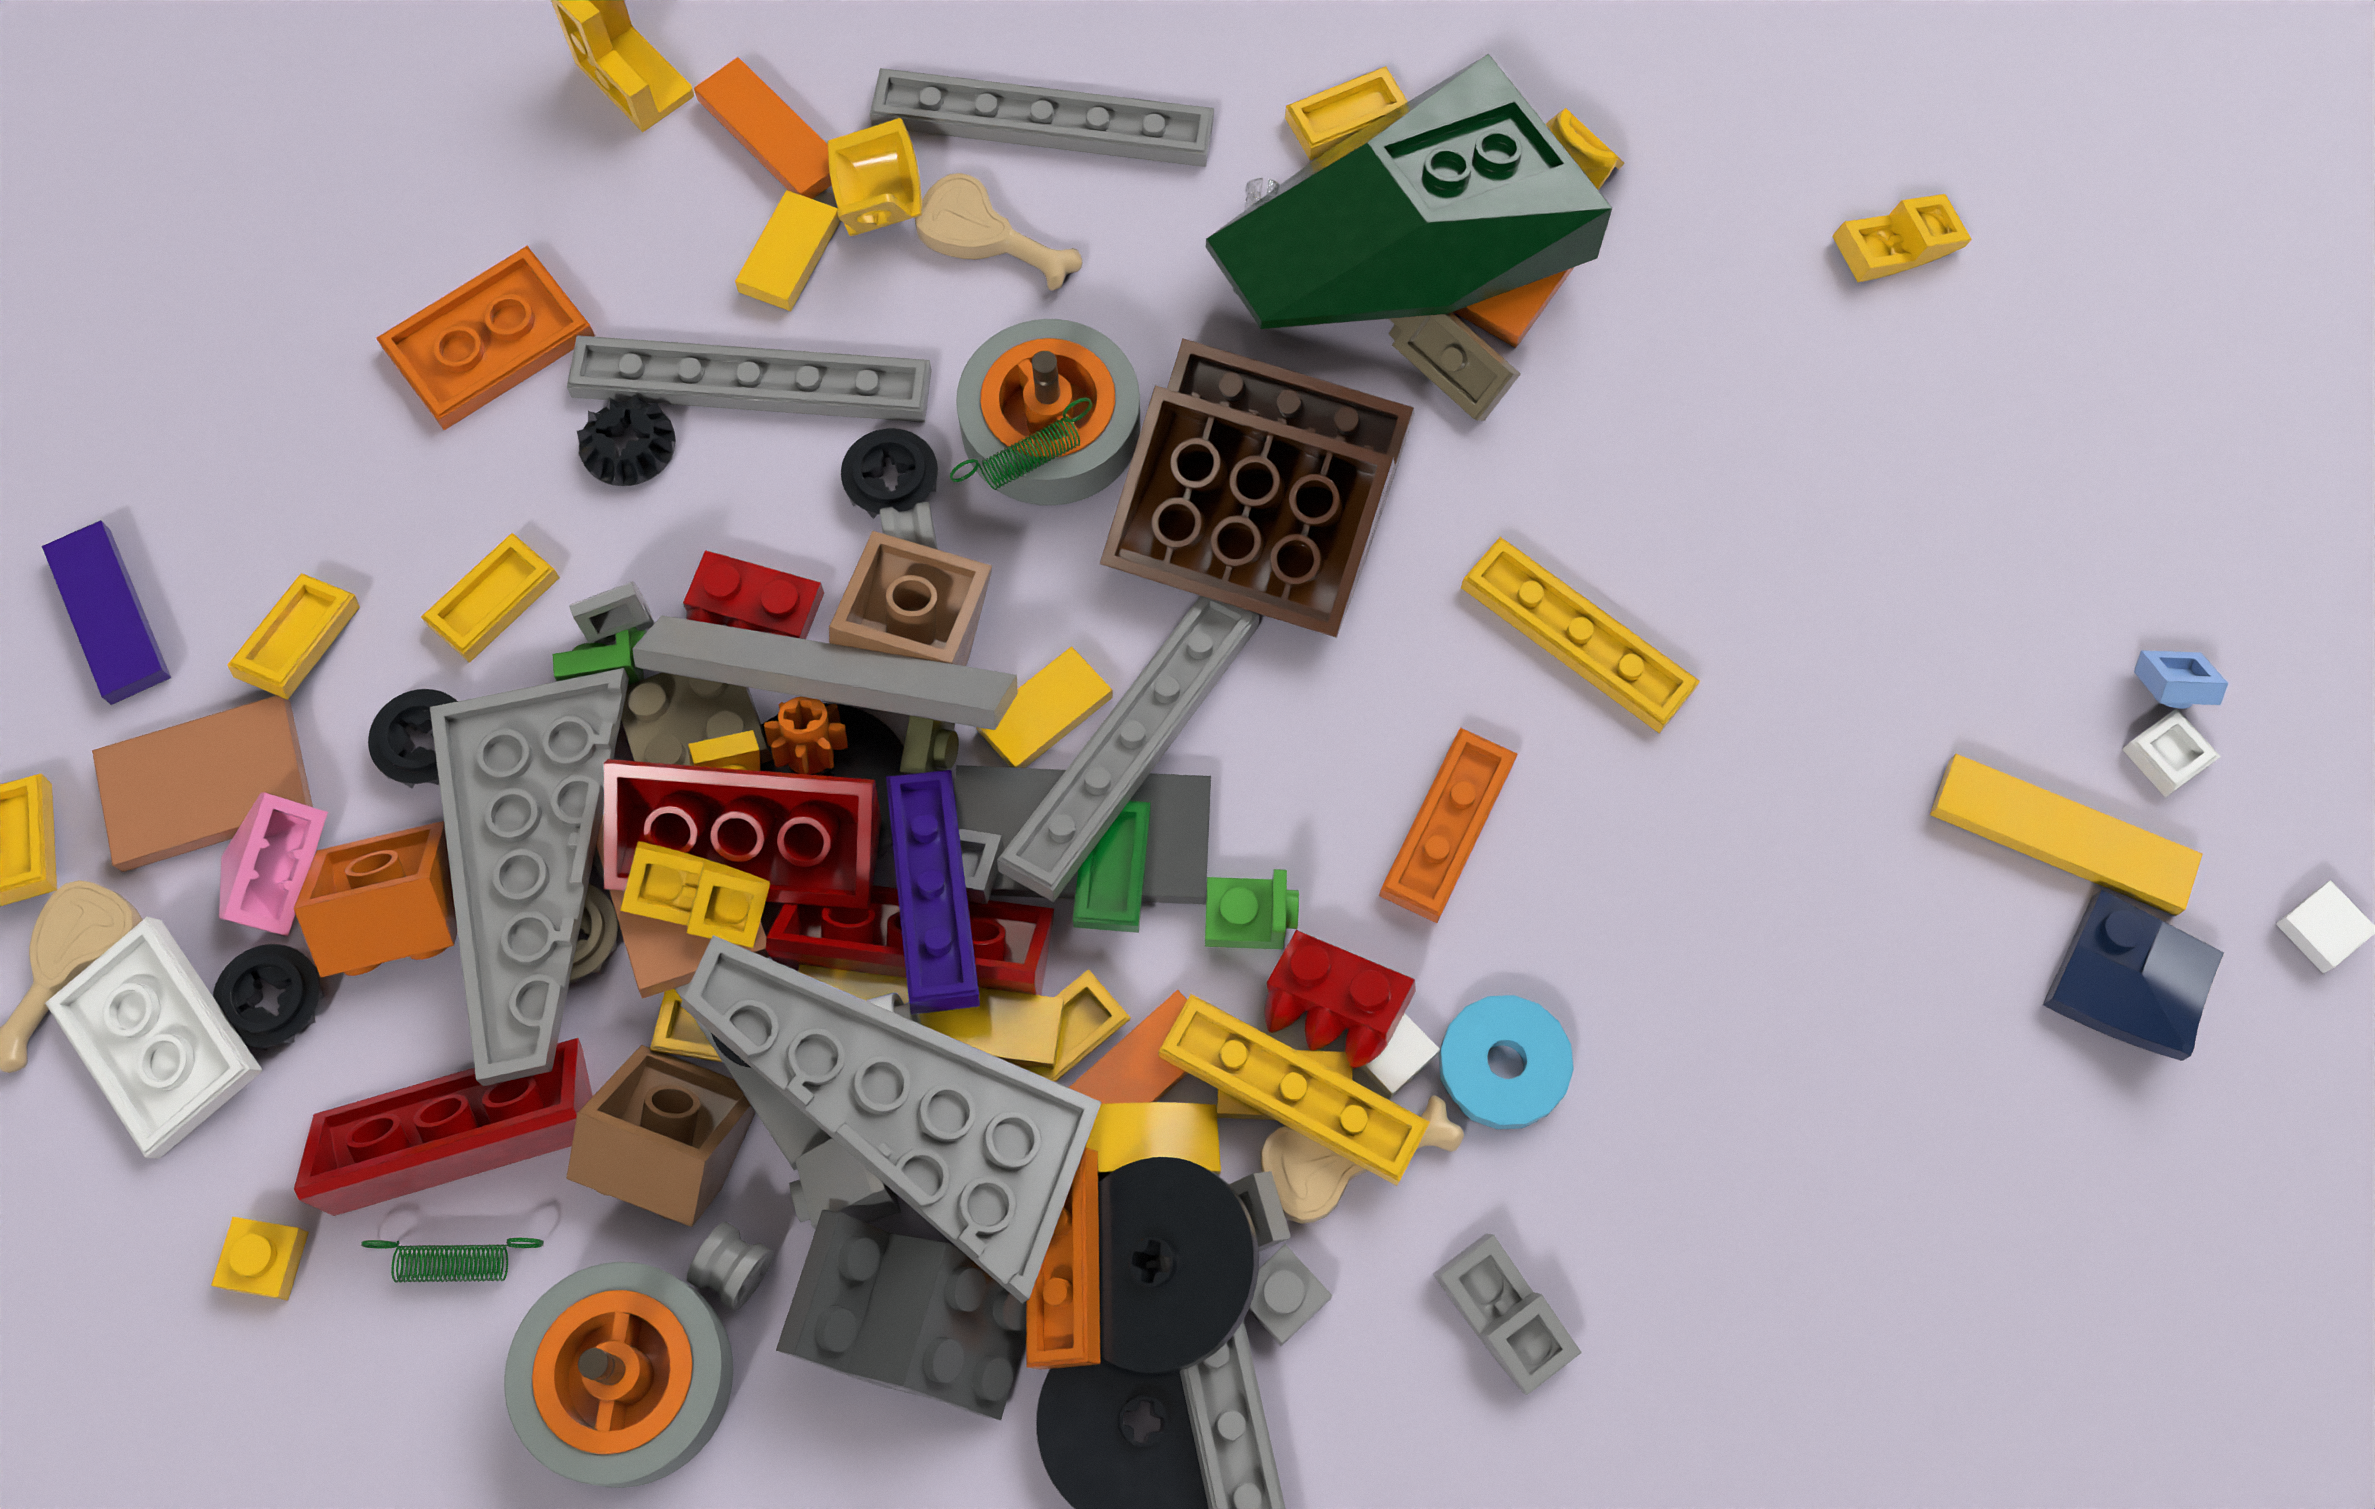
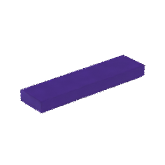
[886,770,980,1015]

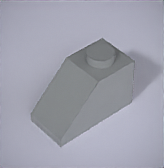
[789,1138,901,1230]

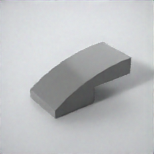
[569,581,654,644]
[1433,1233,1582,1395]

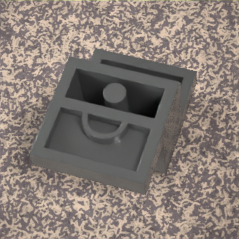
[776,1210,1026,1421]

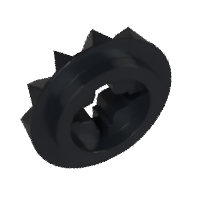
[577,395,676,486]
[841,428,939,519]
[368,689,458,789]
[213,944,325,1051]

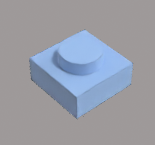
[2134,650,2228,709]

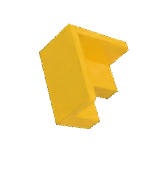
[551,0,694,132]

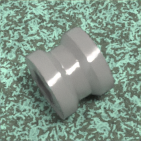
[880,502,938,550]
[686,1221,774,1311]

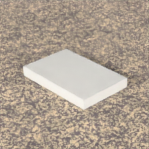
[45,917,263,1159]

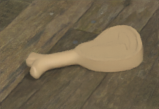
[915,173,1082,291]
[0,880,143,1073]
[1260,1096,1464,1224]

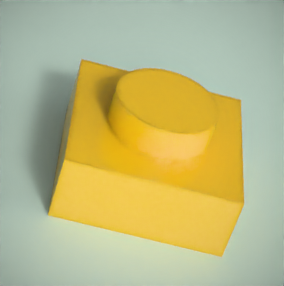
[688,730,760,771]
[211,1217,309,1301]

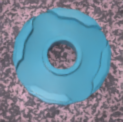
[1438,995,1574,1129]

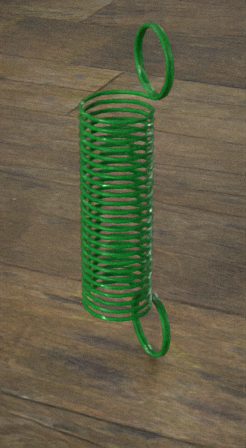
[950,398,1092,490]
[361,1237,544,1283]

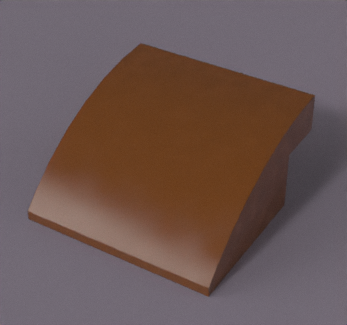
[1099,338,1414,638]

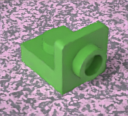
[552,626,647,685]
[1205,869,1299,950]

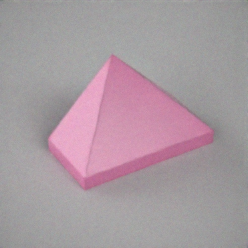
[219,792,328,936]

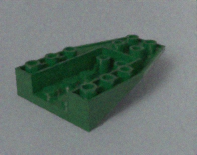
[1205,54,1612,329]

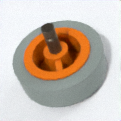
[956,319,1140,505]
[504,1262,733,1488]

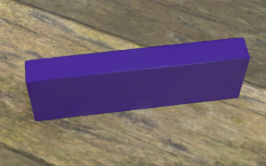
[42,520,171,705]

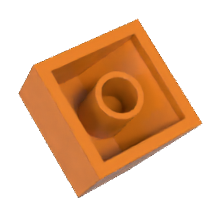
[293,821,458,978]

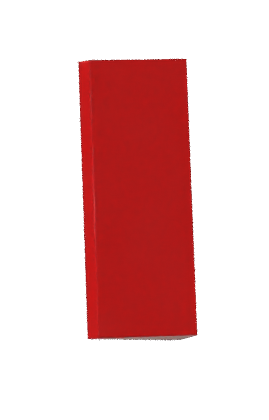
[604,759,882,909]
[766,885,1054,996]
[294,1038,593,1216]

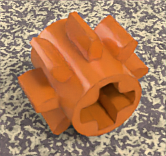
[764,696,848,774]

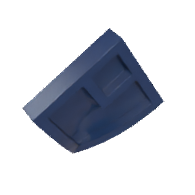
[2043,890,2224,1061]

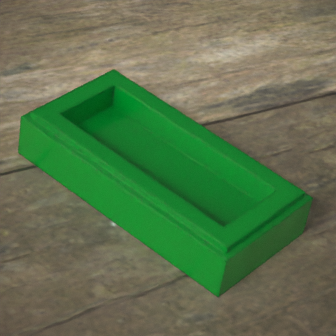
[1073,801,1151,933]

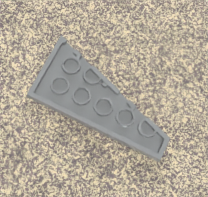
[430,668,629,1086]
[681,935,1102,1304]

